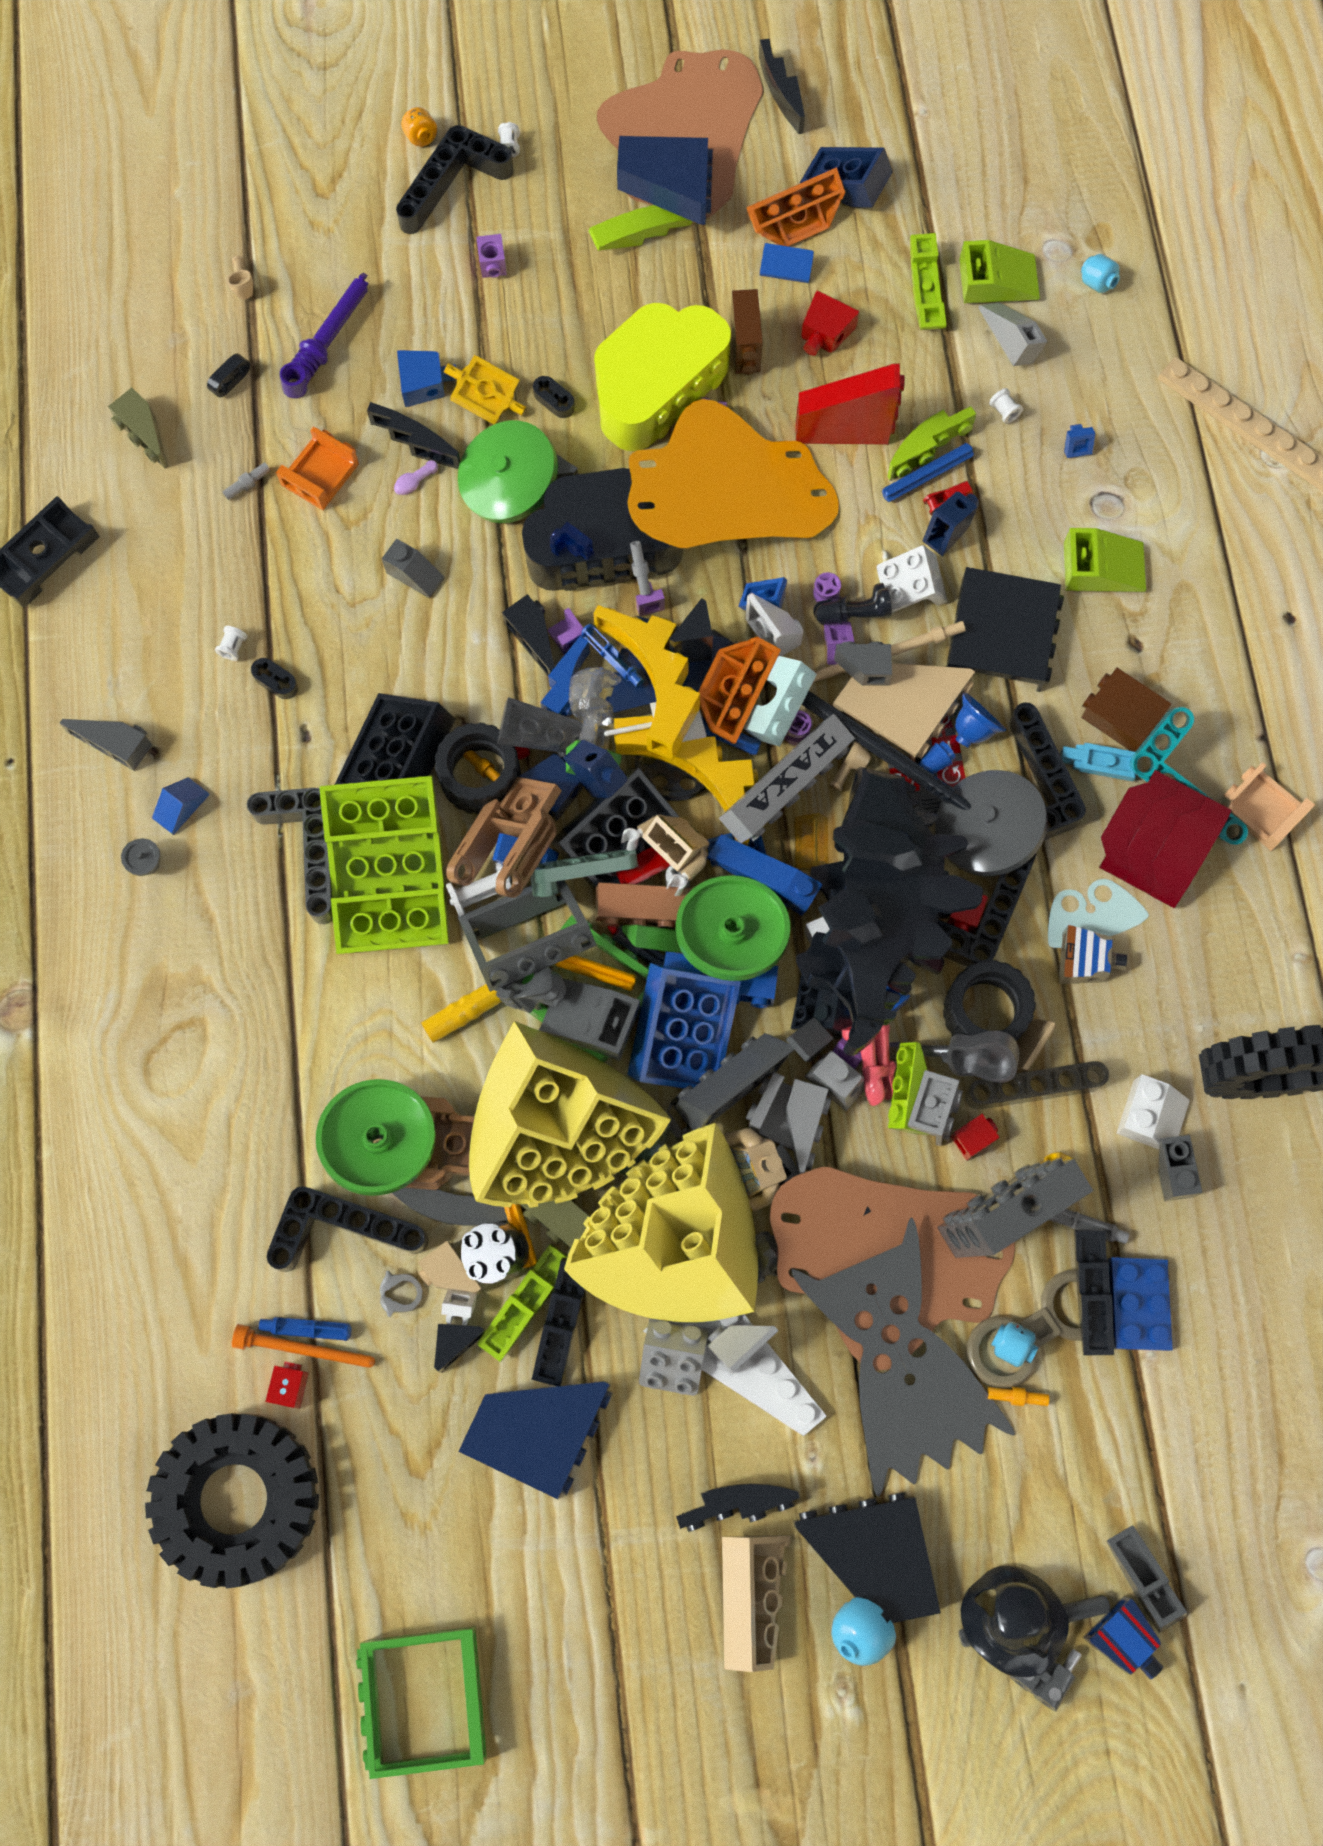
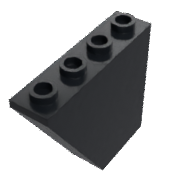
[793,1492,941,1623]

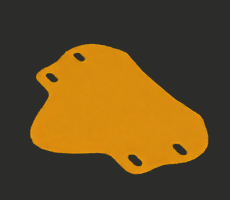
[628,399,839,548]

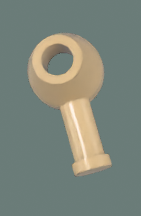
[226,256,253,300]
[830,741,871,791]

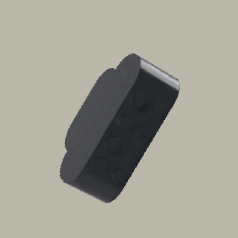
[522,468,683,591]

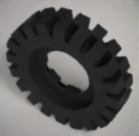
[1199,1025,1323,1099]
[145,1413,319,1589]

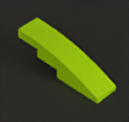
[589,205,693,251]
[477,1244,568,1362]

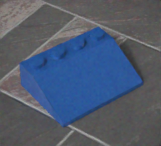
[627,963,741,1088]

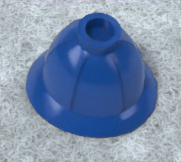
[955,693,1006,748]

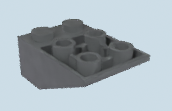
[539,978,641,1061]

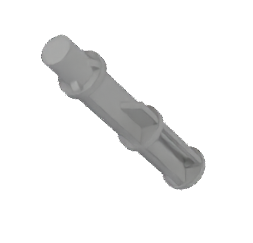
[1049,1209,1129,1244]

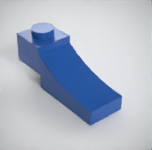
[540,636,590,717]

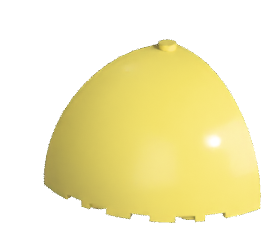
[469,1021,671,1208]
[564,1123,758,1322]

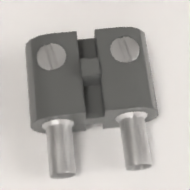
[1010,1634,1082,1712]

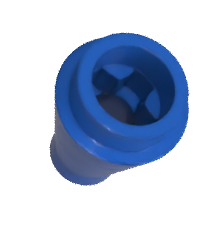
[918,741,956,774]

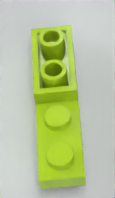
[887,406,976,480]

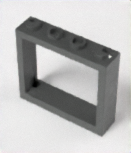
[458,880,597,992]

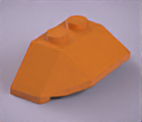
[746,167,845,246]
[698,636,781,744]

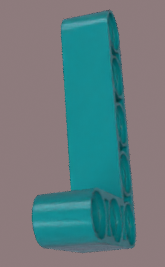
[1129,707,1248,845]

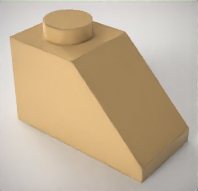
[418,1241,484,1295]

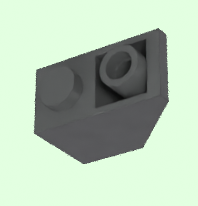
[834,641,892,686]
[1158,1135,1203,1202]

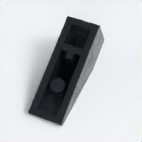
[502,594,555,676]

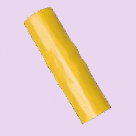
[421,984,502,1043]

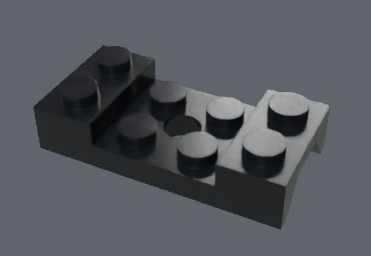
[0,496,100,608]

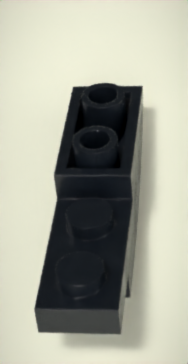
[676,1484,800,1532]

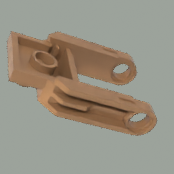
[446,777,562,898]
[404,1096,475,1190]

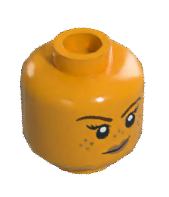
[401,107,437,147]

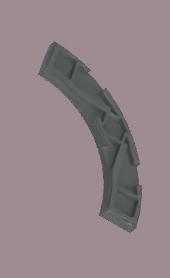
[375,1142,508,1227]

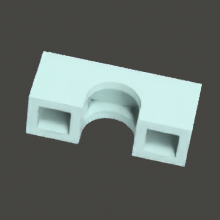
[743,656,817,747]

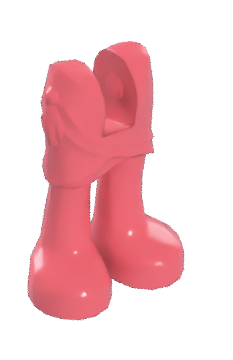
[841,1024,896,1106]

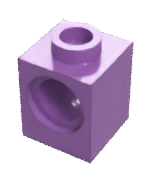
[476,234,507,278]

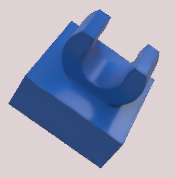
[1064,424,1095,458]

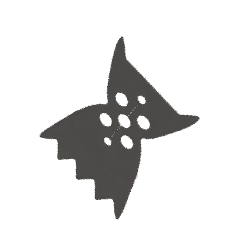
[792,1218,1015,1497]

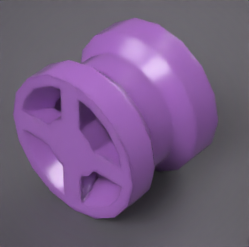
[813,572,841,602]

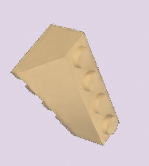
[722,1535,791,1672]

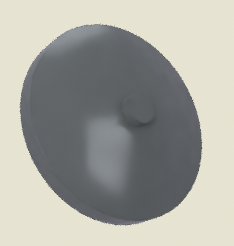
[935,770,1048,876]

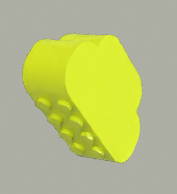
[594,303,731,451]

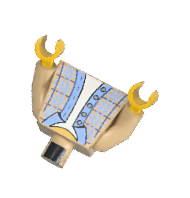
[723,1128,787,1212]

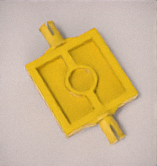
[444,354,526,425]

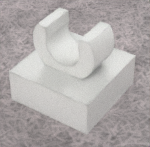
[441,1290,477,1325]

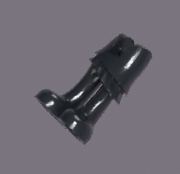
[813,582,892,625]

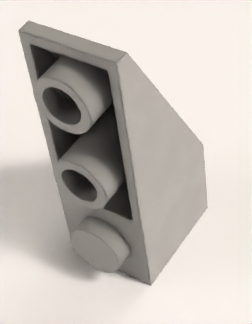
[978,302,1048,366]
[785,1079,831,1174]

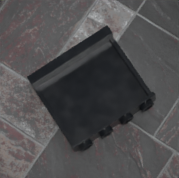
[946,567,1064,692]

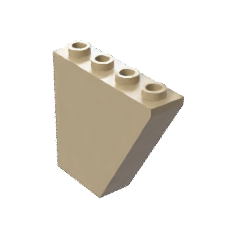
[833,663,975,762]

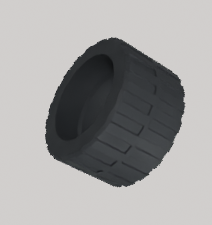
[435,722,521,815]
[943,960,1036,1042]

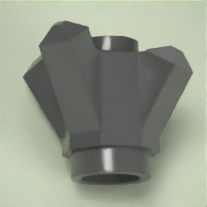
[755,1231,778,1283]

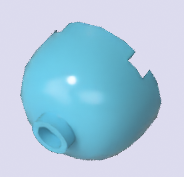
[831,1597,896,1666]

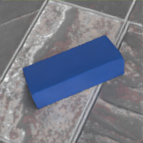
[760,243,814,283]

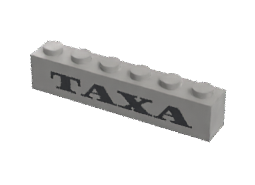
[719,714,855,844]

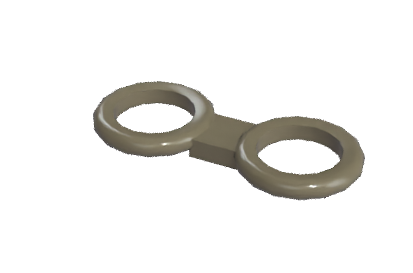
[967,1270,1081,1389]

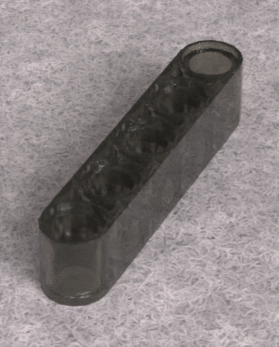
[965,1061,1109,1110]

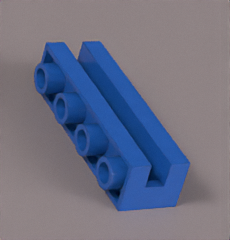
[664,951,779,1008]

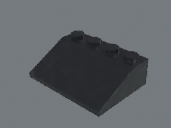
[334,693,456,785]
[551,768,680,890]

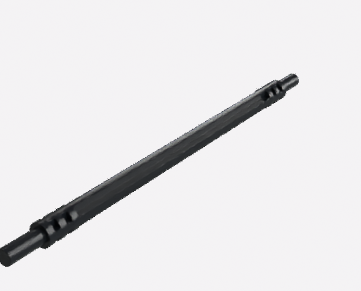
[712,629,971,810]

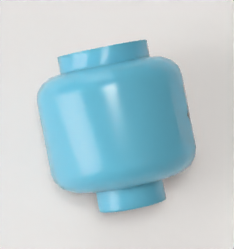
[1081,254,1120,293]
[991,1321,1039,1367]

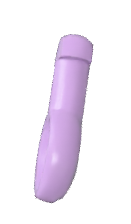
[394,460,438,495]

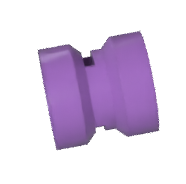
[785,710,812,745]

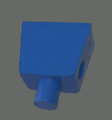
[397,350,457,407]

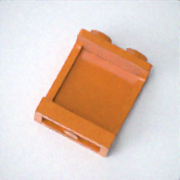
[276,426,359,510]

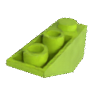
[888,1042,930,1135]

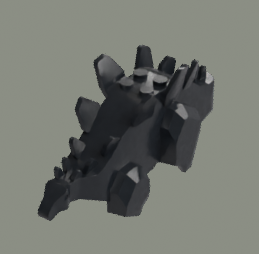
[796,767,983,1056]

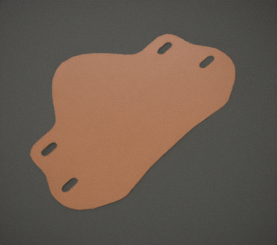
[597,49,763,223]
[770,1167,1015,1371]

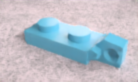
[1060,743,1138,782]

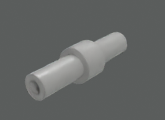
[222,462,271,500]
[630,541,651,595]

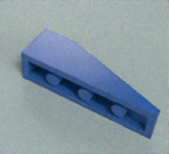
[707,834,822,916]

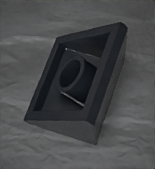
[669,598,713,663]

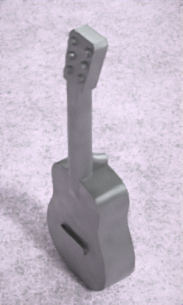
[889,1031,1019,1083]

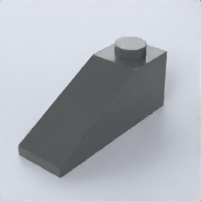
[60,719,152,771]

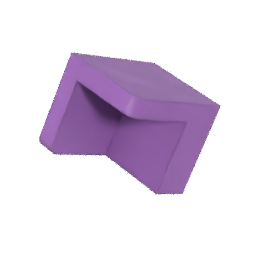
[548,608,584,655]

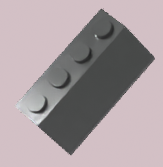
[674,1033,794,1130]

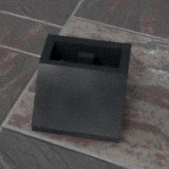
[791,975,853,1039]

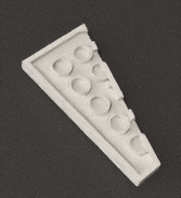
[643,1314,826,1436]

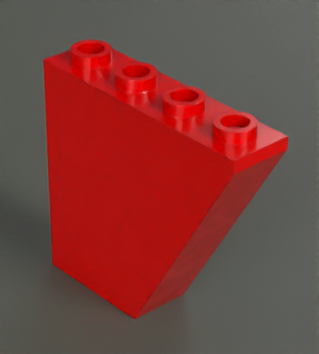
[795,363,905,445]

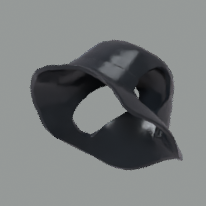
[961,1566,1069,1677]

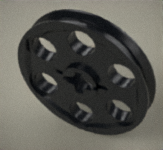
[635,736,708,801]

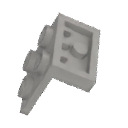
[908,1070,963,1146]

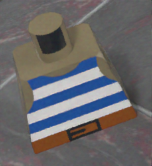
[1058,925,1127,984]

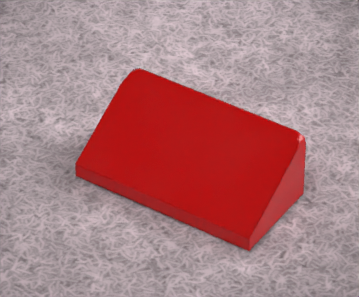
[616,847,671,885]

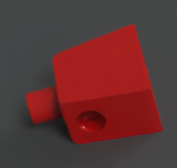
[801,290,859,356]

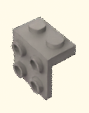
[746,1072,793,1151]
[639,1318,708,1396]

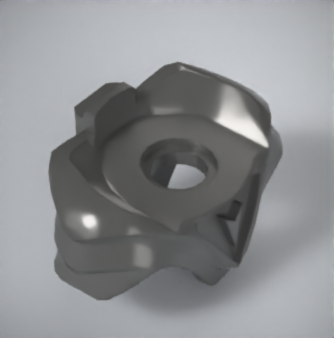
[492,967,566,1013]

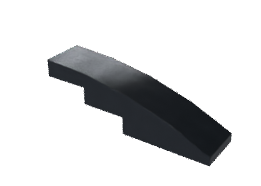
[759,38,805,134]
[367,402,460,469]
[1074,1229,1114,1356]
[531,1257,585,1386]

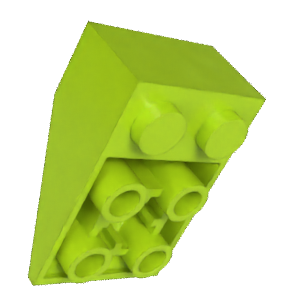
[959,240,1040,303]
[1063,528,1146,592]

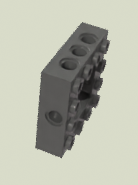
[937,1158,1093,1258]

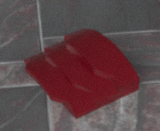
[1099,770,1232,909]

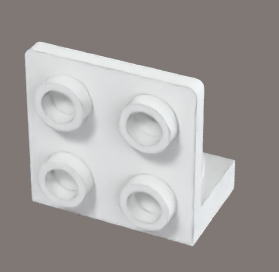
[876,545,948,613]

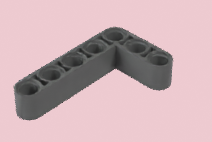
[247,788,333,924]

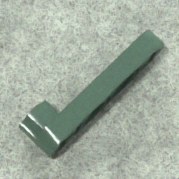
[531,850,638,897]

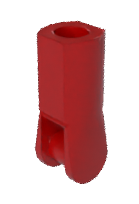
[923,481,973,516]

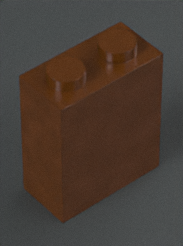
[731,289,763,375]
[1081,667,1172,752]

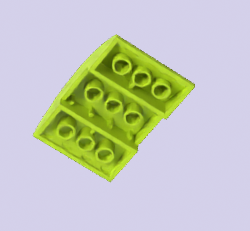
[319,776,449,954]

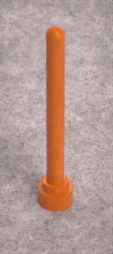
[232,1324,375,1368]

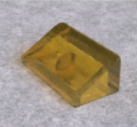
[794,813,829,870]

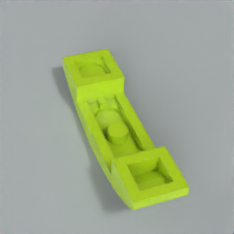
[910,233,947,330]

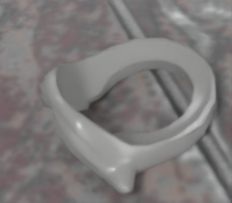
[380,1270,423,1317]

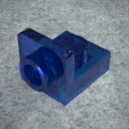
[550,522,594,560]

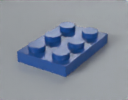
[1107,1257,1173,1351]

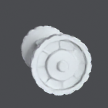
[446,863,511,916]

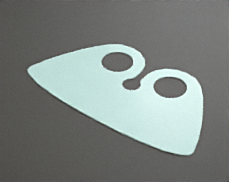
[1048,879,1149,948]

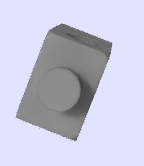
[805,1051,864,1112]

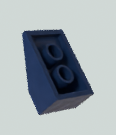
[800,147,893,208]

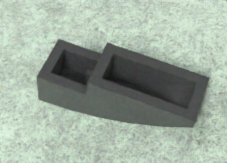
[1107,1525,1187,1633]

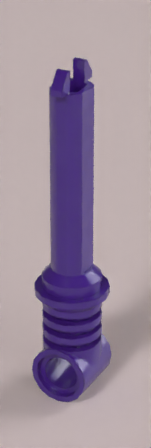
[280,272,369,399]

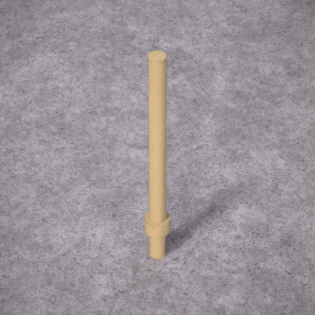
[812,621,966,684]

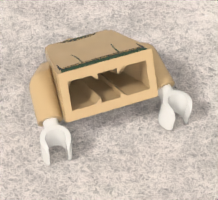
[621,815,709,896]

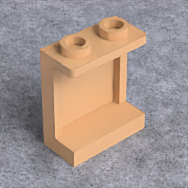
[1223,762,1315,851]

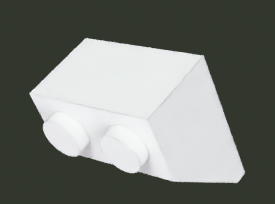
[1116,1074,1190,1149]

